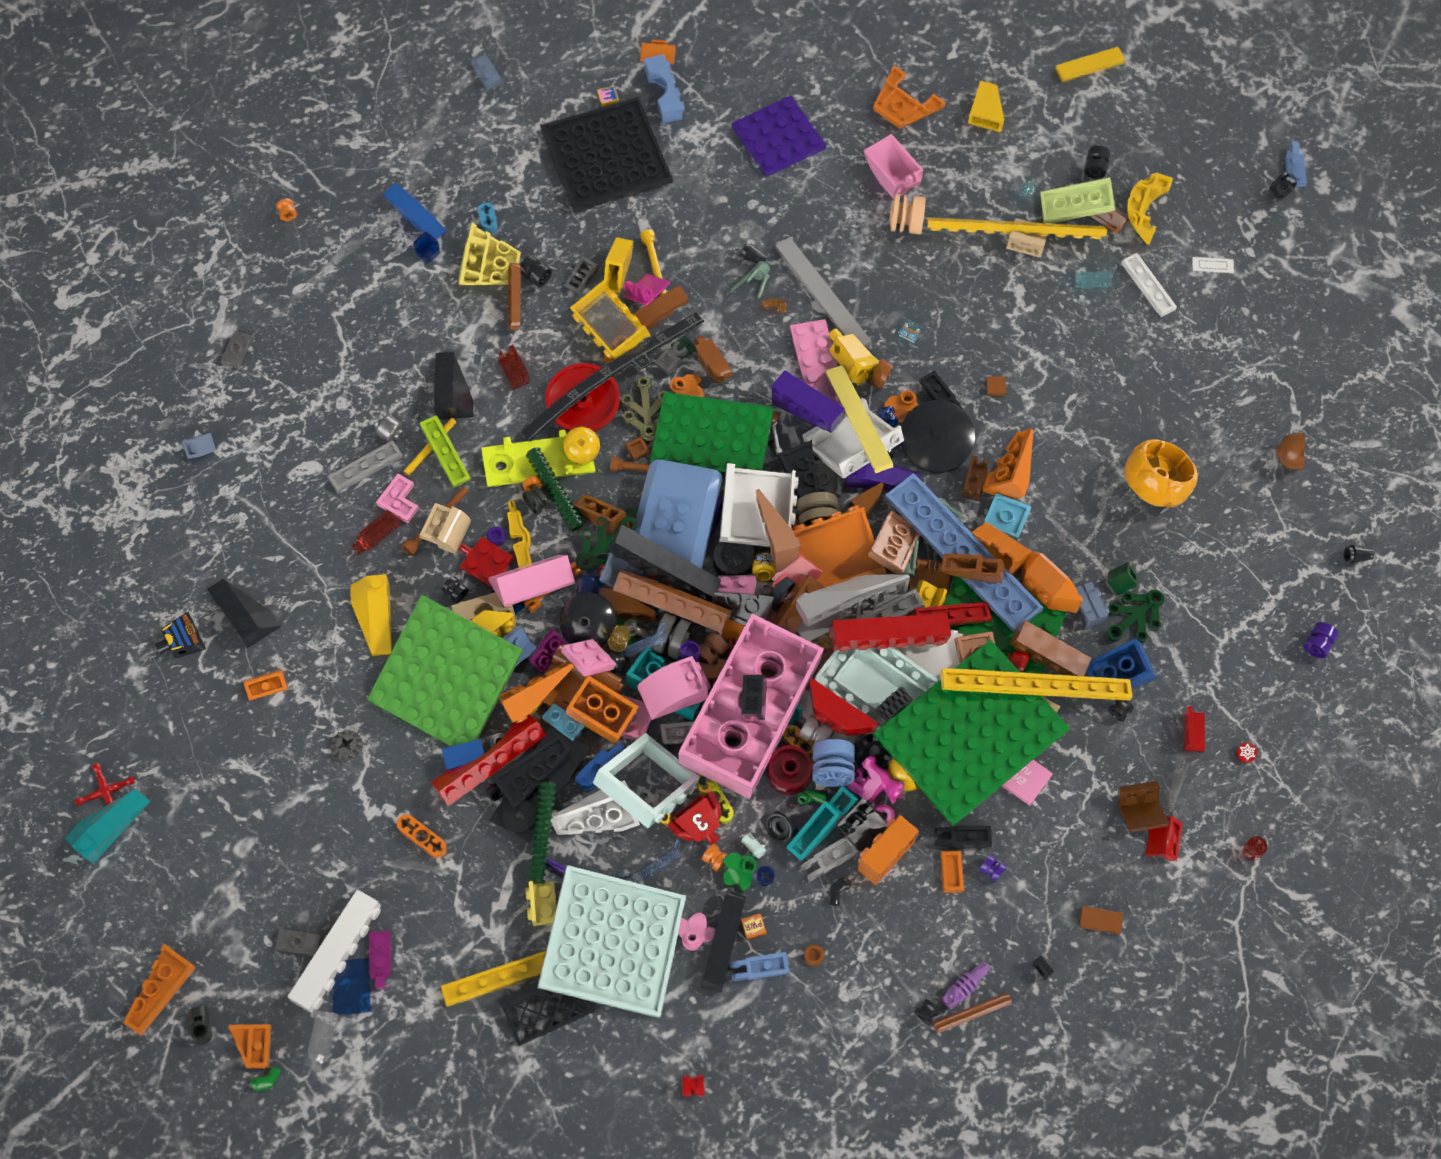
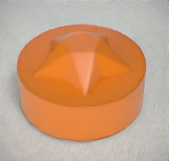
[522,476,542,491]

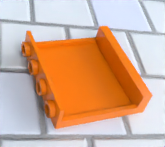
[793,505,886,588]

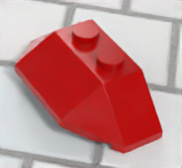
[809,678,878,736]

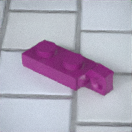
[369,931,392,990]

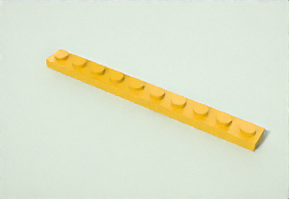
[927,217,1107,239]
[940,668,1133,701]

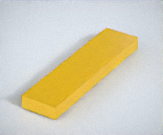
[1055,47,1125,82]

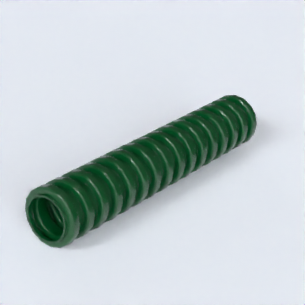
[526,447,584,532]
[527,782,557,884]

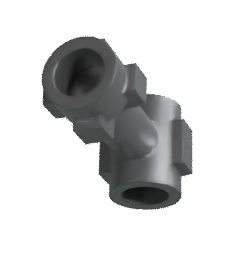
[623,619,657,644]

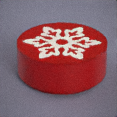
[1236,743,1258,764]

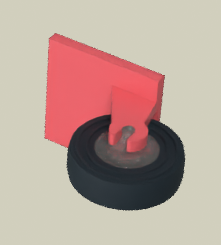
[768,553,823,610]

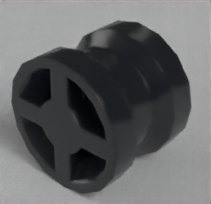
[1108,700,1134,722]
[914,998,941,1025]

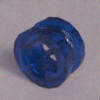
[756,866,775,886]

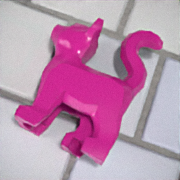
[846,755,905,824]

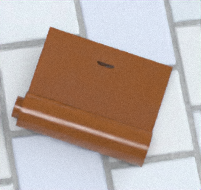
[541,645,624,731]

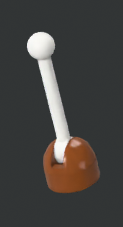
[771,411,782,455]

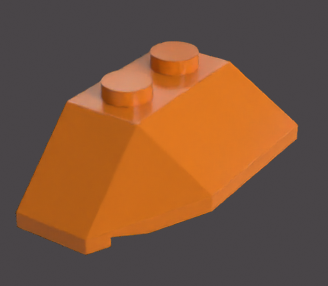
[1021,551,1083,613]

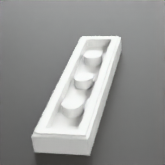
[1121,253,1177,317]

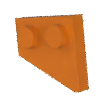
[229,1024,272,1069]

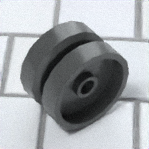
[652,612,694,660]

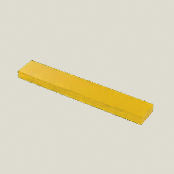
[441,951,546,1007]

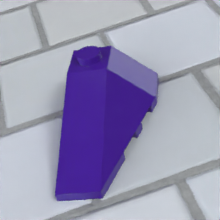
[845,462,921,491]

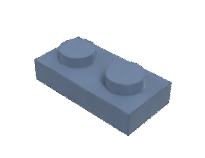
[471,54,502,90]

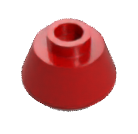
[1007,651,1029,673]

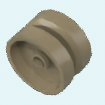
[796,492,838,527]

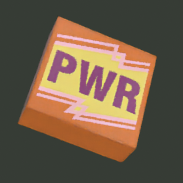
[741,913,767,940]

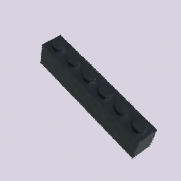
[607,525,721,602]

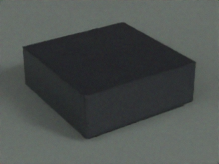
[1032,955,1054,980]

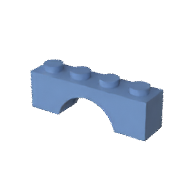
[644,54,685,124]

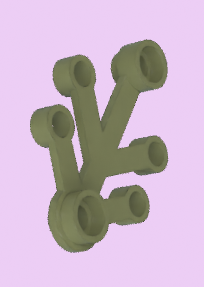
[622,376,667,442]

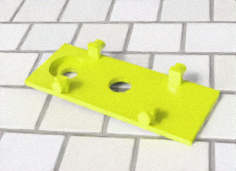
[481,430,595,487]

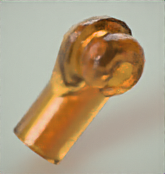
[761,298,788,313]

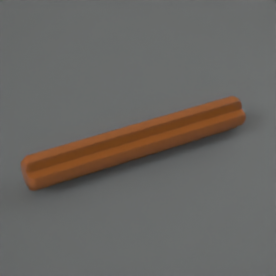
[933,993,1012,1033]

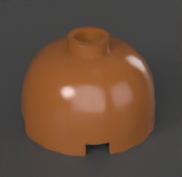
[1276,433,1305,470]

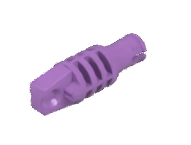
[942,961,991,1009]

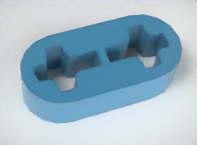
[478,203,498,233]

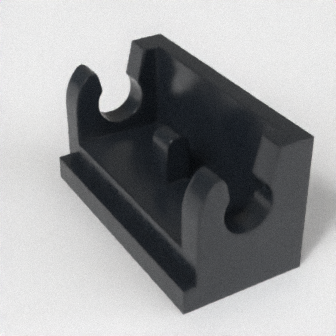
[741,675,767,720]

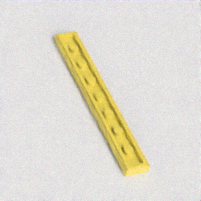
[825,365,893,473]

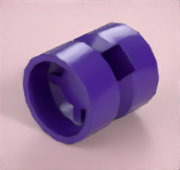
[1303,622,1339,659]

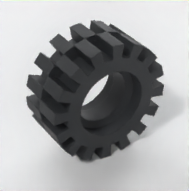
[876,687,913,723]

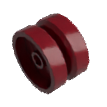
[768,745,812,795]

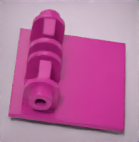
[623,274,671,306]

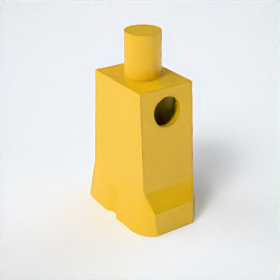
[828,329,879,385]

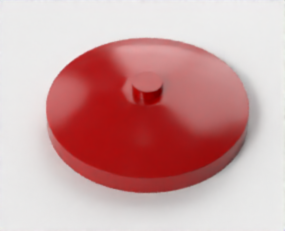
[545,363,620,432]

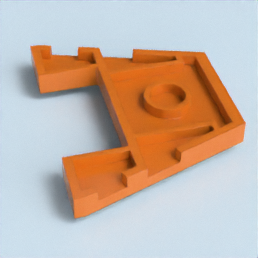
[873,65,946,129]

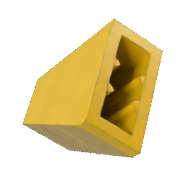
[968,81,1004,132]
[604,237,633,294]

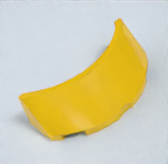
[1127,173,1173,245]

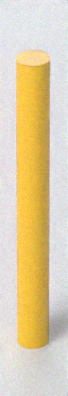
[403,418,456,476]

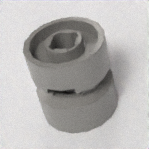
[799,714,835,744]

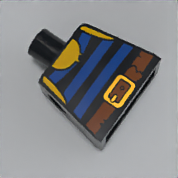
[155,612,206,658]

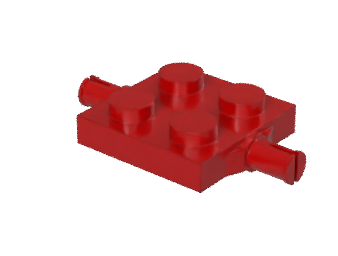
[458,537,514,589]

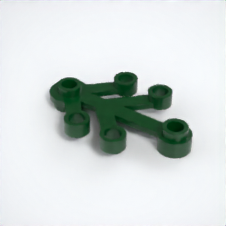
[575,516,637,571]
[1106,590,1164,643]

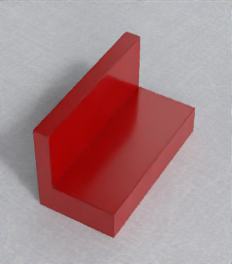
[1183,706,1205,752]
[1146,816,1183,861]

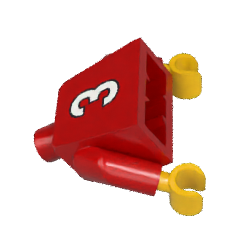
[660,781,721,846]

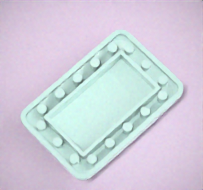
[815,647,939,730]

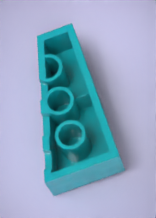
[626,645,704,722]

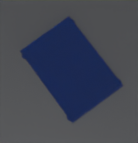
[332,958,372,1016]

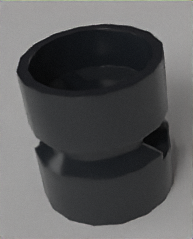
[1084,145,1111,179]
[520,254,552,288]

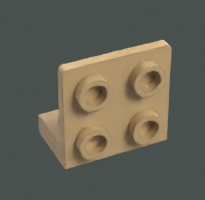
[1006,218,1047,258]

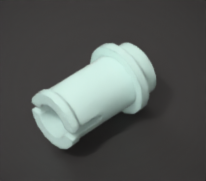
[741,833,767,859]

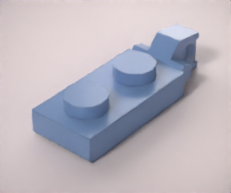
[1285,141,1307,187]

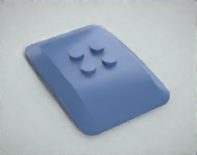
[634,460,723,569]

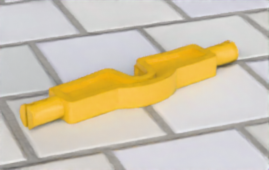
[507,500,532,567]

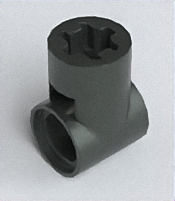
[189,1006,213,1044]

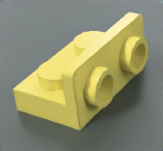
[525,881,557,926]

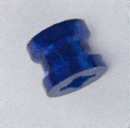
[877,406,899,427]

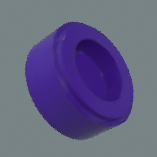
[486,527,506,546]

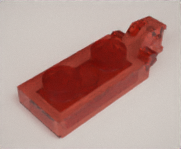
[352,510,401,555]

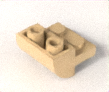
[420,503,471,554]

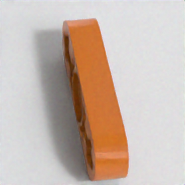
[397,814,447,858]

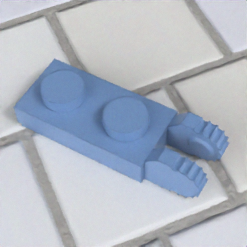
[729,952,790,981]

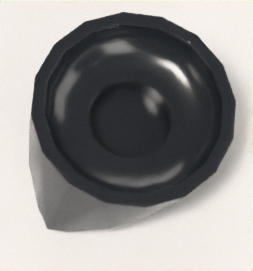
[766,810,799,843]

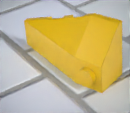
[350,574,392,656]

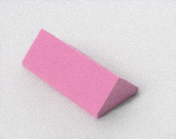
[488,555,575,607]

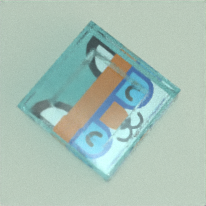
[898,319,923,343]

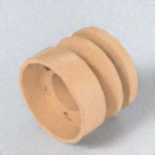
[889,194,926,235]

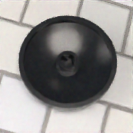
[901,400,975,473]

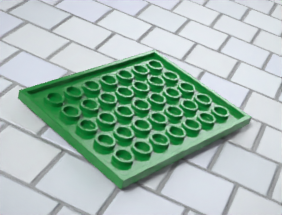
[873,640,1071,826]

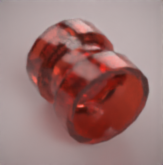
[1243,836,1268,861]

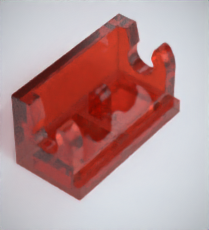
[498,345,530,390]

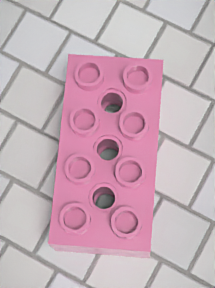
[678,614,824,799]

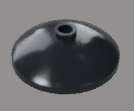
[559,592,617,647]

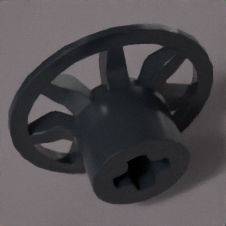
[854,732,893,772]

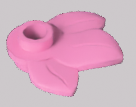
[678,913,716,951]

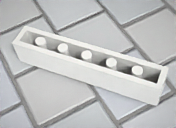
[288,890,381,1013]

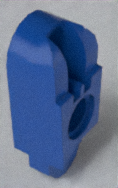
[575,743,626,791]

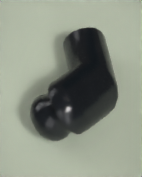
[830,877,851,906]

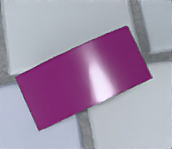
[529,629,567,674]

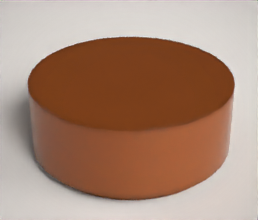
[804,944,825,967]

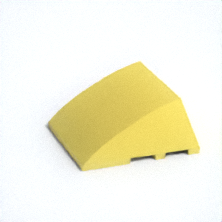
[458,223,521,285]

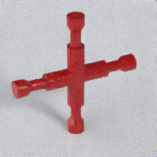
[75,763,136,806]

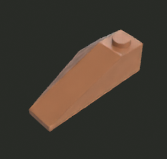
[756,489,801,573]

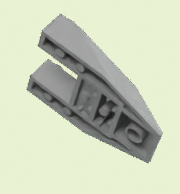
[795,574,910,645]

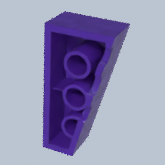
[771,370,845,433]

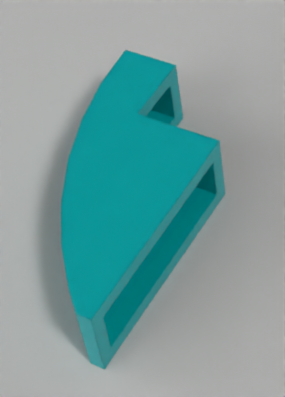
[786,786,860,861]

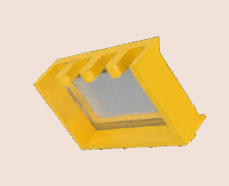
[570,280,651,360]

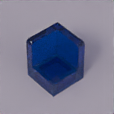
[413,231,441,264]

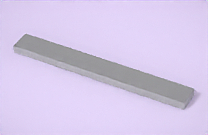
[775,237,871,347]

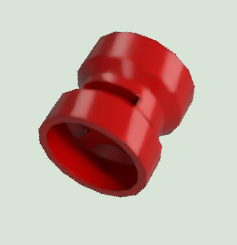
[682,1074,705,1097]

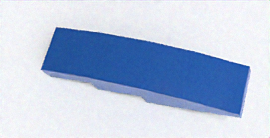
[382,183,447,243]

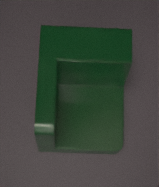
[1107,562,1138,595]

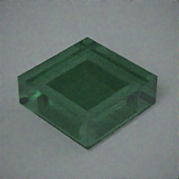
[671,335,696,360]

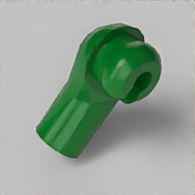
[797,789,827,805]
[250,1066,281,1091]

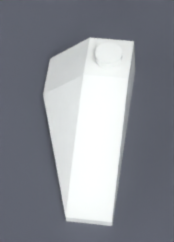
[551,780,640,835]

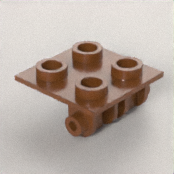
[910,558,950,598]

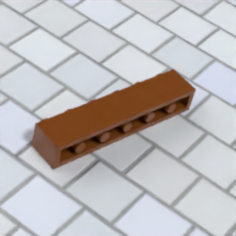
[613,569,732,633]

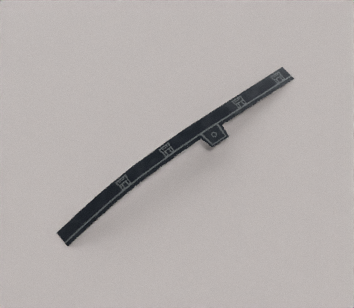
[522,312,705,442]

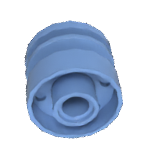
[813,739,854,787]

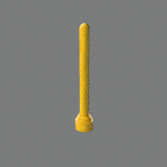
[640,229,666,296]

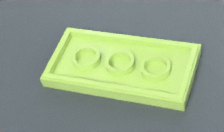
[1040,177,1115,224]

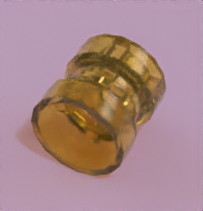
[608,626,631,652]

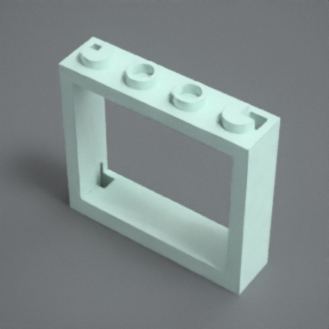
[593,733,700,828]

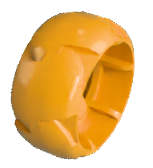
[1124,439,1198,508]

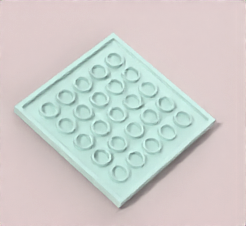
[538,865,686,1018]

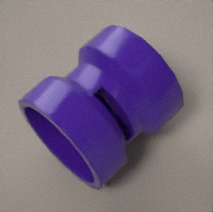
[679,641,700,662]
[979,854,1007,883]

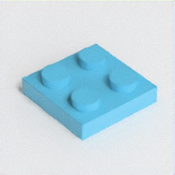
[983,493,1031,541]

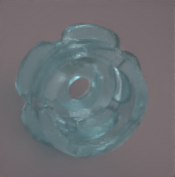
[1019,180,1036,197]

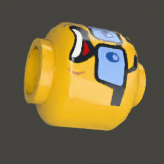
[752,553,776,581]

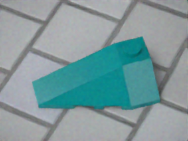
[65,789,151,863]

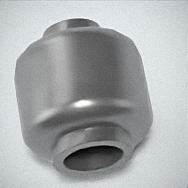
[374,415,403,442]

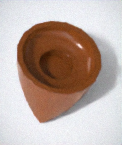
[869,359,894,390]

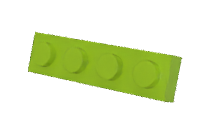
[420,415,470,488]

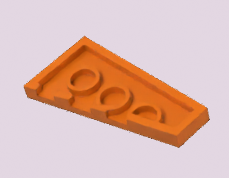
[123,944,196,1036]

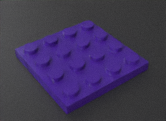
[731,95,826,177]

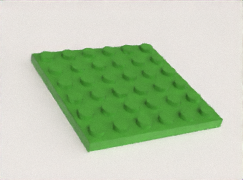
[367,595,524,747]

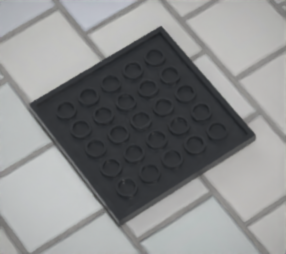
[540,97,673,212]

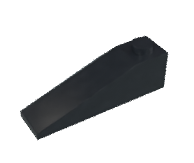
[434,352,474,419]
[207,579,281,648]

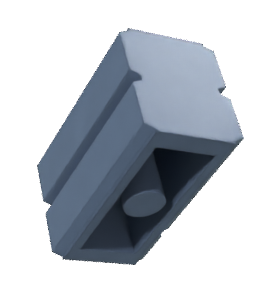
[1076,582,1109,629]

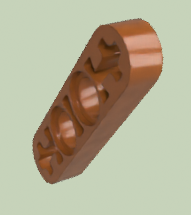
[508,262,521,331]

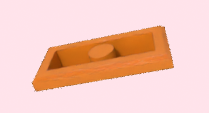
[243,669,288,701]

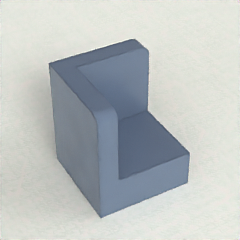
[182,433,216,459]

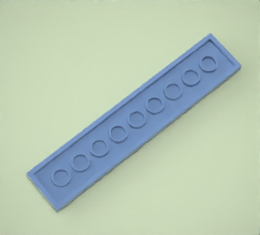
[885,473,1044,633]

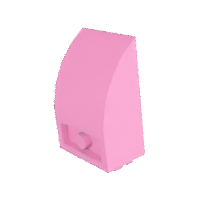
[864,134,923,199]
[637,656,711,720]

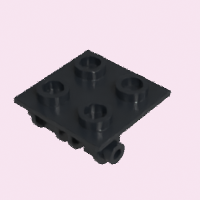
[837,798,887,853]

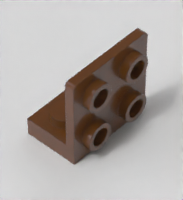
[1117,781,1168,832]

